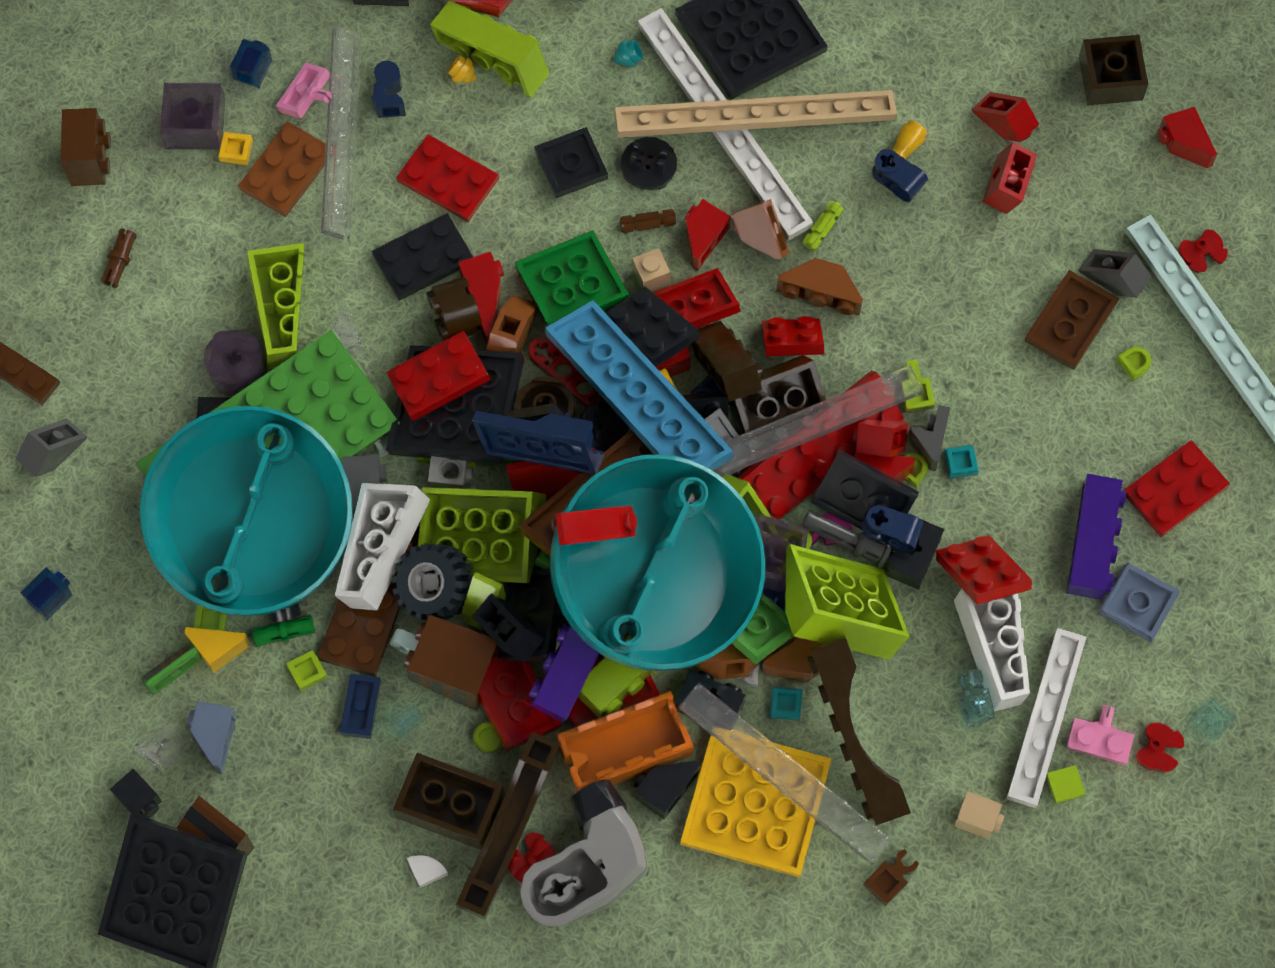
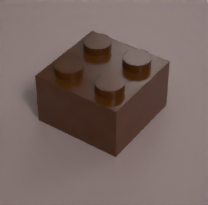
[60,108,111,186]

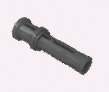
[801,510,892,568]

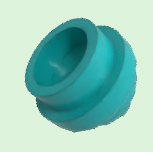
[613,39,643,67]

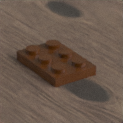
[1024,270,1119,370]

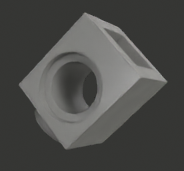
[428,456,473,489]

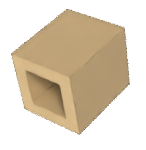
[632,248,670,292]
[954,791,1005,839]

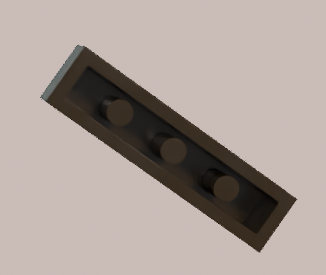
[692,320,764,402]

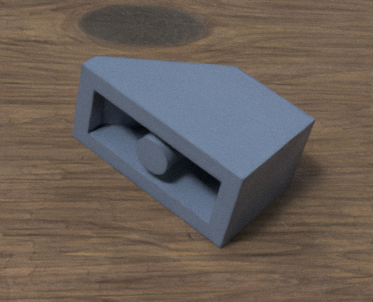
[187,701,237,774]

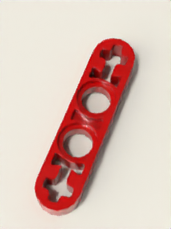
[528,338,605,407]

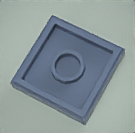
[1098,562,1180,643]

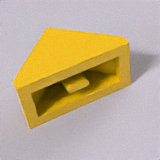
[185,627,249,673]

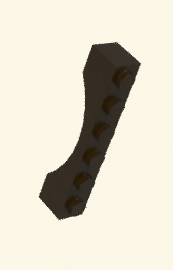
[807,636,911,826]
[456,731,560,920]

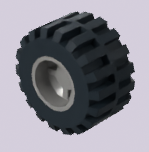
[392,544,474,620]

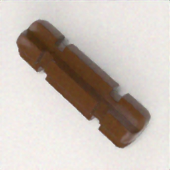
[620,209,676,233]

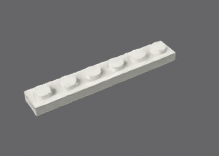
[1006,628,1086,808]

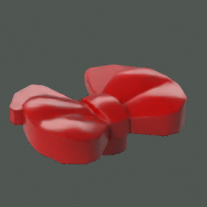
[1178,229,1228,273]
[1136,723,1185,774]
[509,832,556,883]

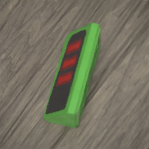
[141,643,202,695]

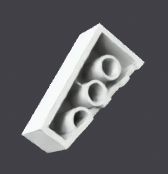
[335,483,430,610]
[954,589,1030,712]

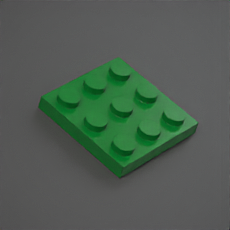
[515,230,629,327]

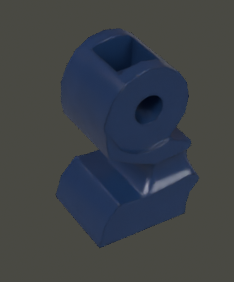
[371,61,406,118]

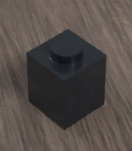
[110,769,162,818]

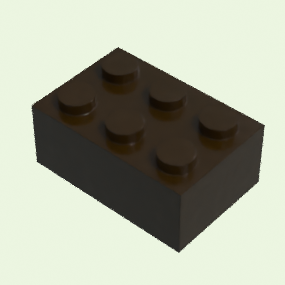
[727,355,828,446]
[393,753,505,850]

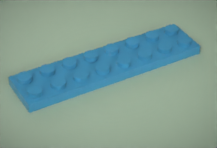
[545,300,733,471]

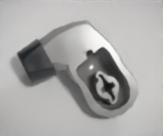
[520,779,648,926]

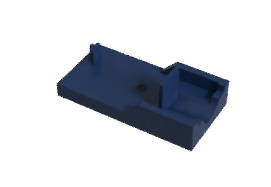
[472,411,605,475]

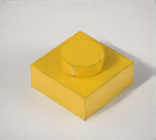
[218,132,253,166]

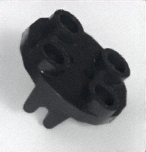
[621,137,677,190]
[579,401,630,450]

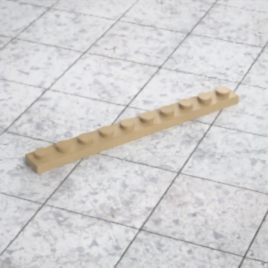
[614,90,897,138]

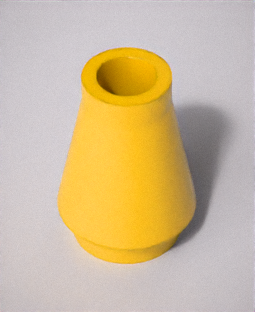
[892,120,928,160]

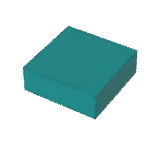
[944,445,979,479]
[769,687,802,721]

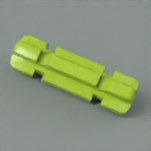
[802,201,844,251]

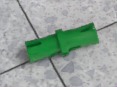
[252,614,316,647]

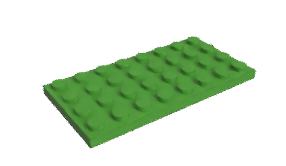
[136,329,400,477]

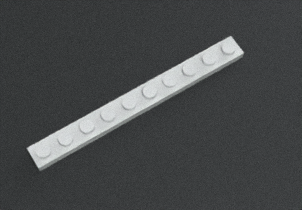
[638,8,813,241]

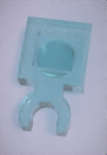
[959,670,995,727]

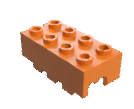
[556,691,694,793]

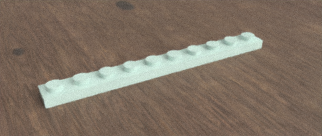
[1125,215,1275,443]

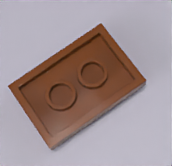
[238,121,335,217]

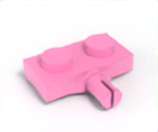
[276,63,332,119]
[1066,705,1135,765]

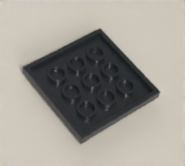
[675,0,828,100]
[386,345,525,464]
[98,814,248,968]

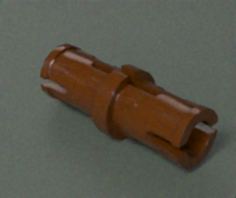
[100,228,137,288]

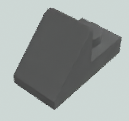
[907,405,950,471]

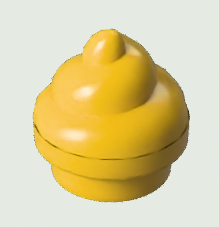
[447,55,476,83]

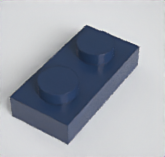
[340,674,382,739]

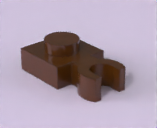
[863,849,919,906]

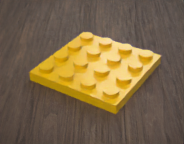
[680,726,832,878]

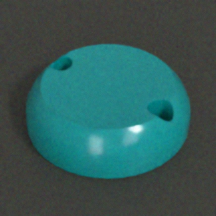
[140,406,353,616]
[550,454,765,671]

